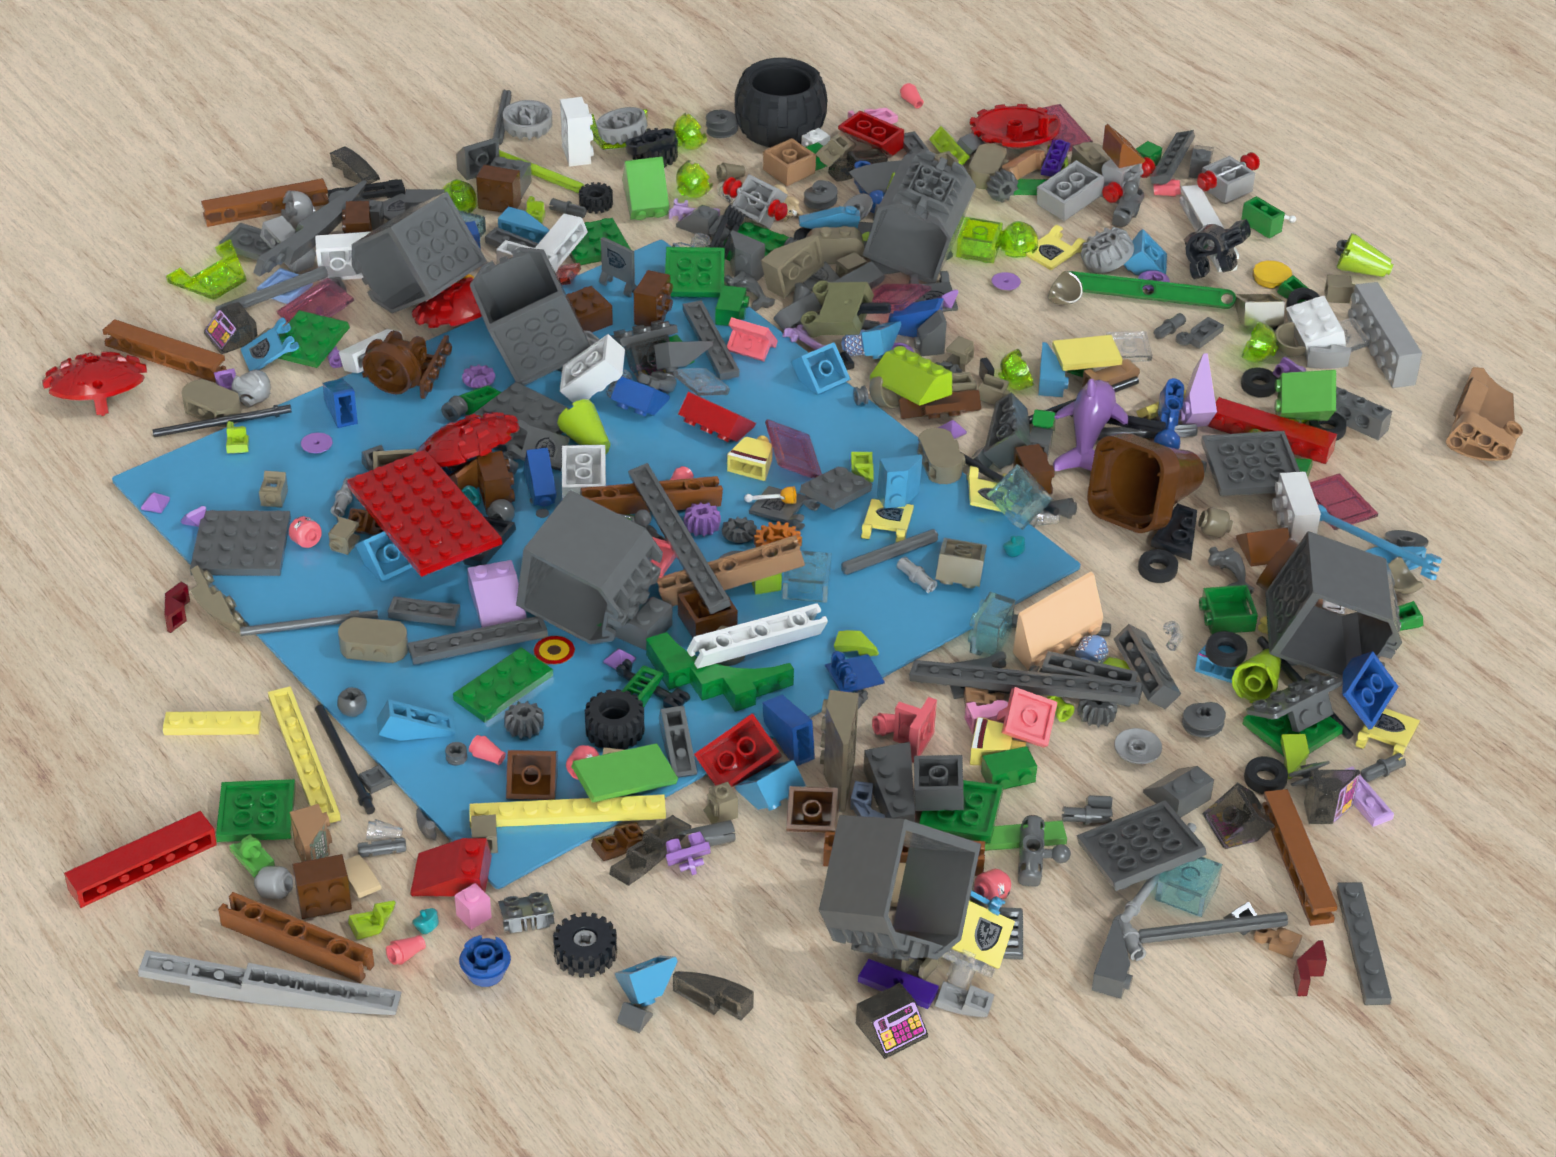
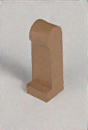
[1002,150,1045,180]
[1082,359,1140,387]

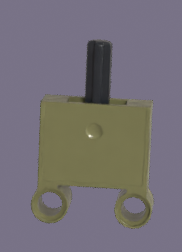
[801,280,891,338]

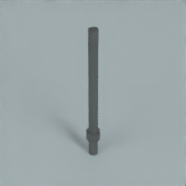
[240,610,379,636]

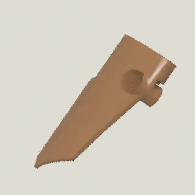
[1446,367,1523,461]

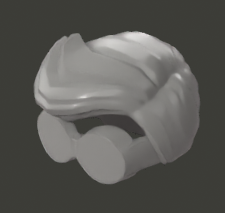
[231,369,271,407]

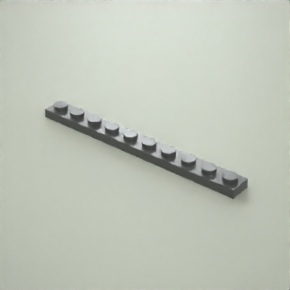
[628,463,731,614]
[909,660,1143,705]

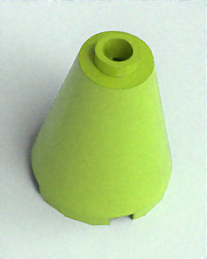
[1337,233,1394,277]
[557,399,611,455]
[1232,649,1281,703]

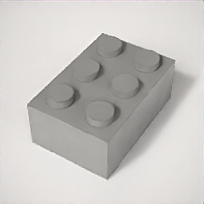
[1037,160,1104,221]

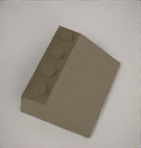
[820,690,859,812]

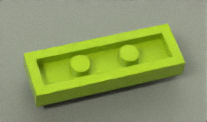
[929,126,970,165]

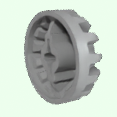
[503,100,552,140]
[596,107,648,145]
[1080,227,1134,273]

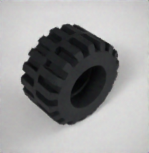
[585,689,645,750]

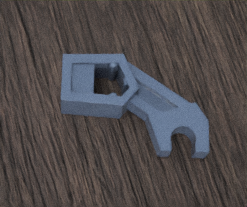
[850,781,885,818]

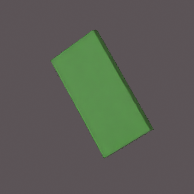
[571,743,678,803]

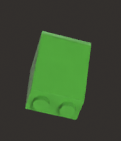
[622,157,669,220]
[1274,370,1336,421]

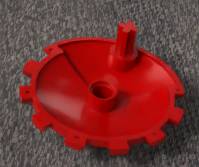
[970,104,1061,148]
[412,277,482,328]
[42,351,147,416]
[417,412,520,467]

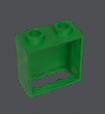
[1199,585,1258,635]

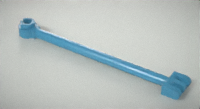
[1318,505,1442,580]

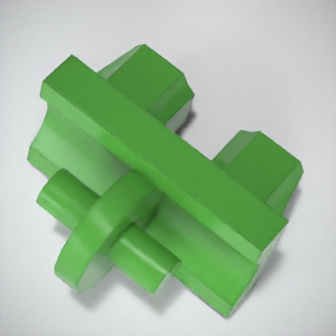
[229,834,275,878]

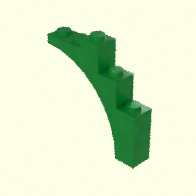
[646,632,794,712]

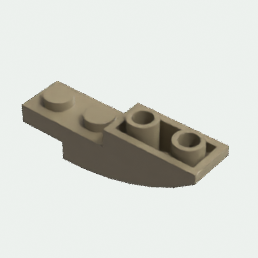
[816,132,856,167]
[190,565,245,634]

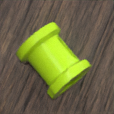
[1047,696,1075,722]

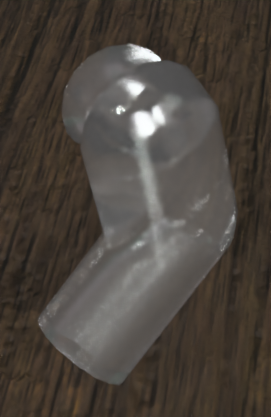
[1163,621,1183,651]

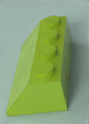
[870,346,952,406]

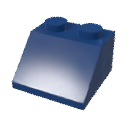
[611,376,670,417]

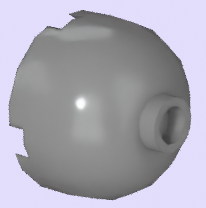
[281,190,315,229]

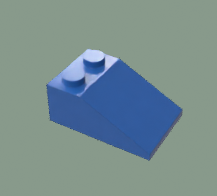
[1342,651,1399,730]

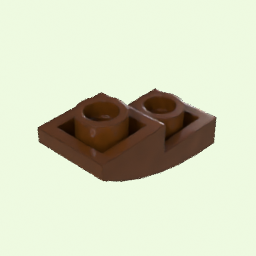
[348,508,384,536]
[591,822,648,861]

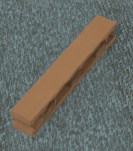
[657,535,805,606]

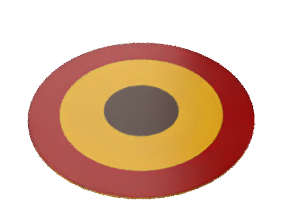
[534,636,575,664]

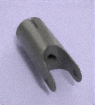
[678,820,736,850]

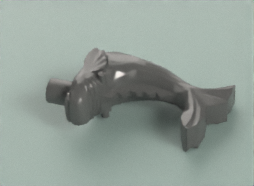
[724,271,775,311]
[637,371,677,394]
[1208,547,1255,594]

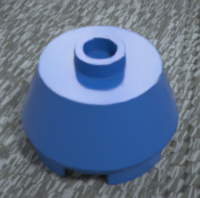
[459,935,511,987]

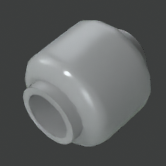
[254,866,294,899]

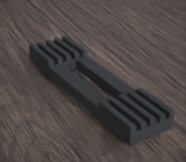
[328,179,406,199]
[709,204,746,259]

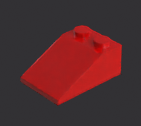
[694,713,783,787]
[410,838,492,896]

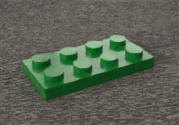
[453,647,553,723]

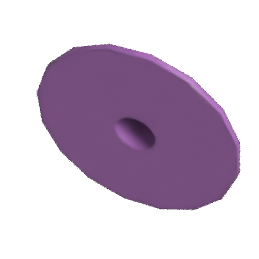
[992,272,1021,290]
[301,432,333,453]

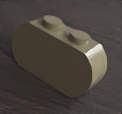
[969,143,1009,189]
[806,226,865,264]
[182,379,241,427]
[917,428,965,484]
[338,617,408,663]

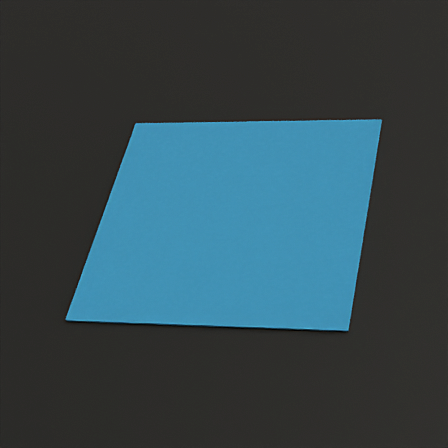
[112,240,1081,889]

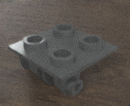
[498,892,555,934]

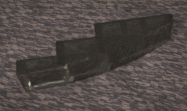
[609,815,692,886]

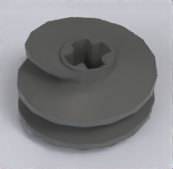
[706,109,738,138]
[804,180,838,210]
[1182,702,1226,737]
[1289,761,1335,789]

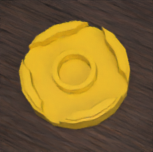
[1253,260,1292,289]

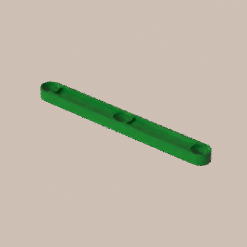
[1069,271,1236,309]

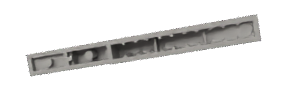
[139,950,401,1015]

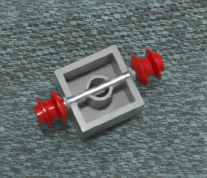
[1197,152,1260,203]
[1101,157,1155,204]
[722,174,788,229]

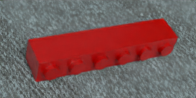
[1208,397,1337,464]
[64,810,217,908]

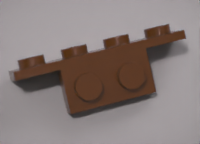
[417,335,452,399]
[898,390,981,420]

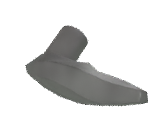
[416,808,436,841]

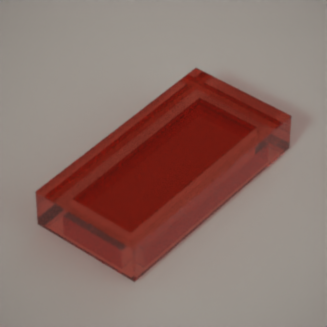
[556,263,581,285]

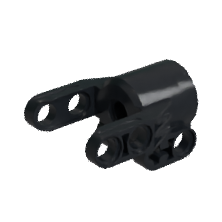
[1184,219,1251,280]

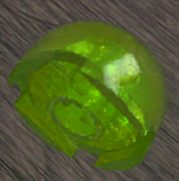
[672,113,708,150]
[676,160,713,198]
[442,179,477,215]
[1000,221,1039,258]
[1242,322,1279,363]
[998,348,1035,390]

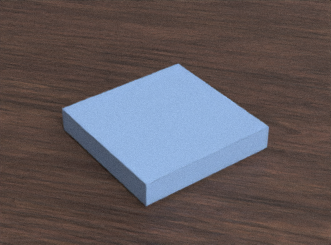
[257,268,313,305]

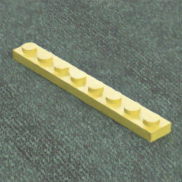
[268,686,341,823]
[470,795,666,828]

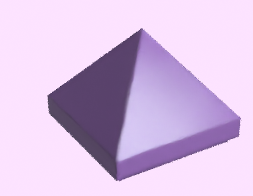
[938,289,959,309]
[214,368,236,390]
[938,420,967,439]
[141,492,170,513]
[181,506,206,527]
[604,648,636,669]

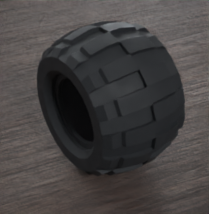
[734,57,828,148]

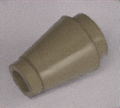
[716,163,745,181]

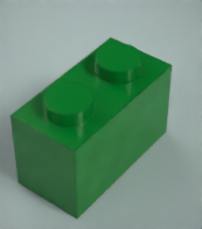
[1241,196,1285,239]
[715,285,749,326]
[981,746,1037,790]

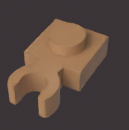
[964,687,1004,708]
[1253,927,1302,959]

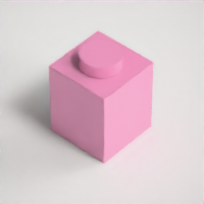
[455,883,492,930]

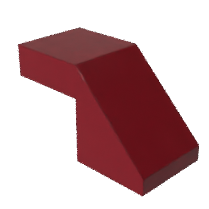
[164,581,190,633]
[1293,940,1327,996]

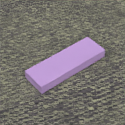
[1332,766,1394,827]

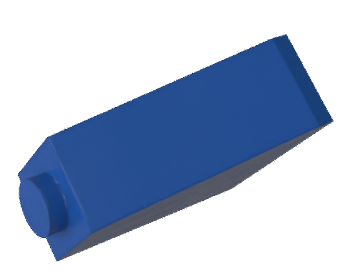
[888,298,944,338]
[322,378,358,428]
[523,448,557,507]
[762,694,815,766]

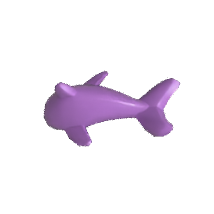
[1053,378,1128,471]

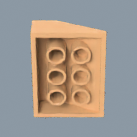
[1013,572,1103,671]

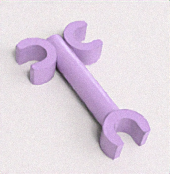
[669,198,720,221]
[783,325,826,350]

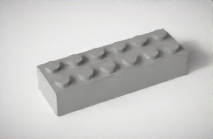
[1348,282,1422,388]

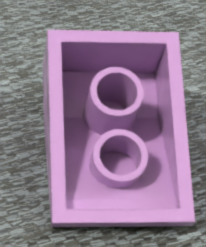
[1179,353,1217,427]
[467,560,527,627]

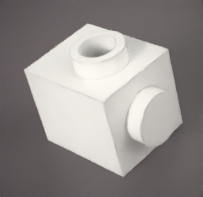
[801,128,830,147]

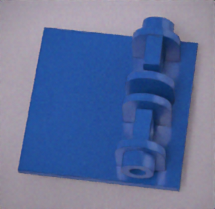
[825,651,885,692]

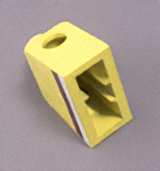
[727,436,773,481]
[970,717,1026,766]

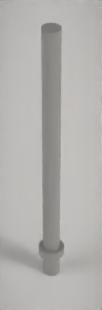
[1121,823,1196,923]

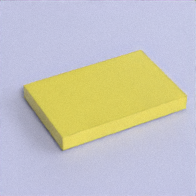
[1052,335,1123,371]

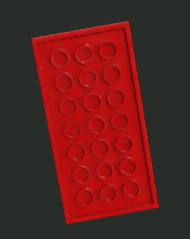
[346,450,502,577]

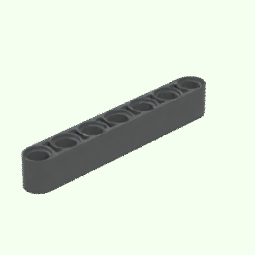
[774,261,886,331]

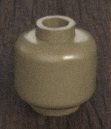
[1198,507,1233,538]

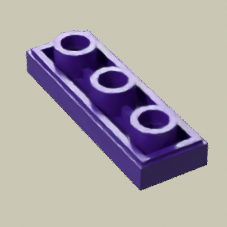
[1041,139,1070,177]
[858,959,939,1009]

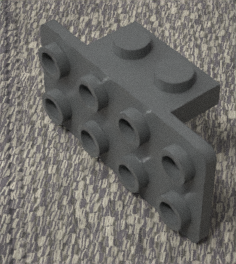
[1246,673,1343,732]

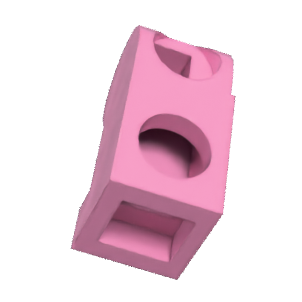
[964,700,1008,734]

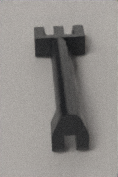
[616,659,690,708]

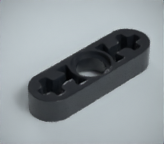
[626,128,675,155]

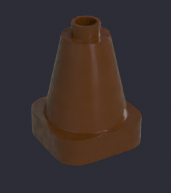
[1087,433,1204,533]

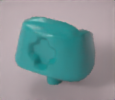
[461,485,481,507]
[1003,536,1025,557]
[412,908,439,934]

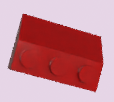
[838,111,904,156]
[678,391,756,442]

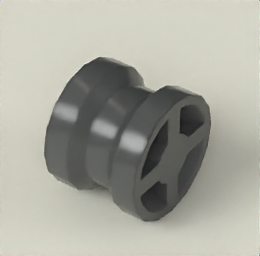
[441,396,468,422]

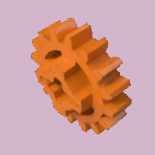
[754,521,802,548]

